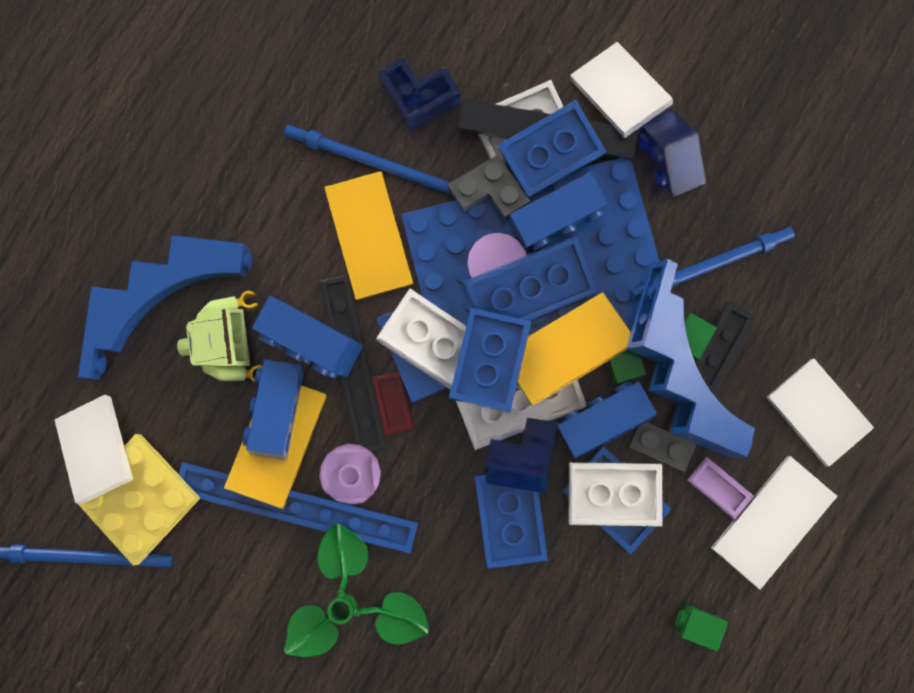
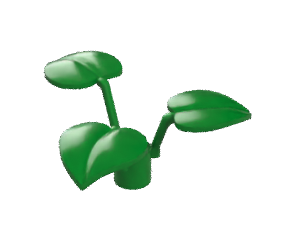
[284,523,429,657]

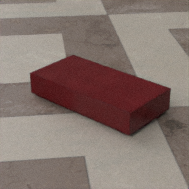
[371,371,414,436]

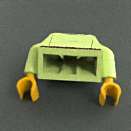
[177,291,263,382]

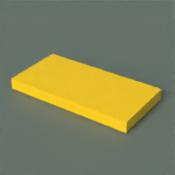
[324,171,414,301]
[517,292,631,407]
[224,386,327,509]

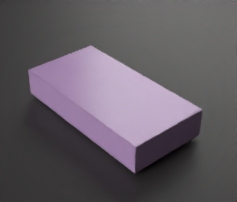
[686,457,754,520]

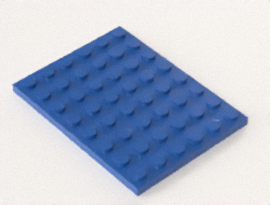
[401,158,660,336]

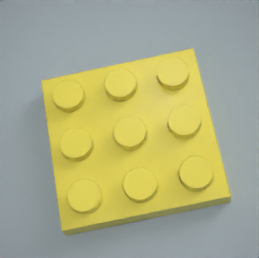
[78,434,200,566]

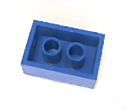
[252,296,364,379]

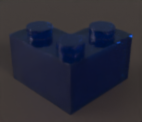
[377,57,460,133]
[637,108,706,197]
[484,418,558,494]

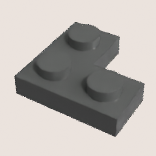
[447,155,530,221]
[627,406,697,472]

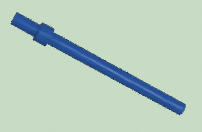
[284,125,451,195]
[630,227,795,301]
[0,544,172,567]

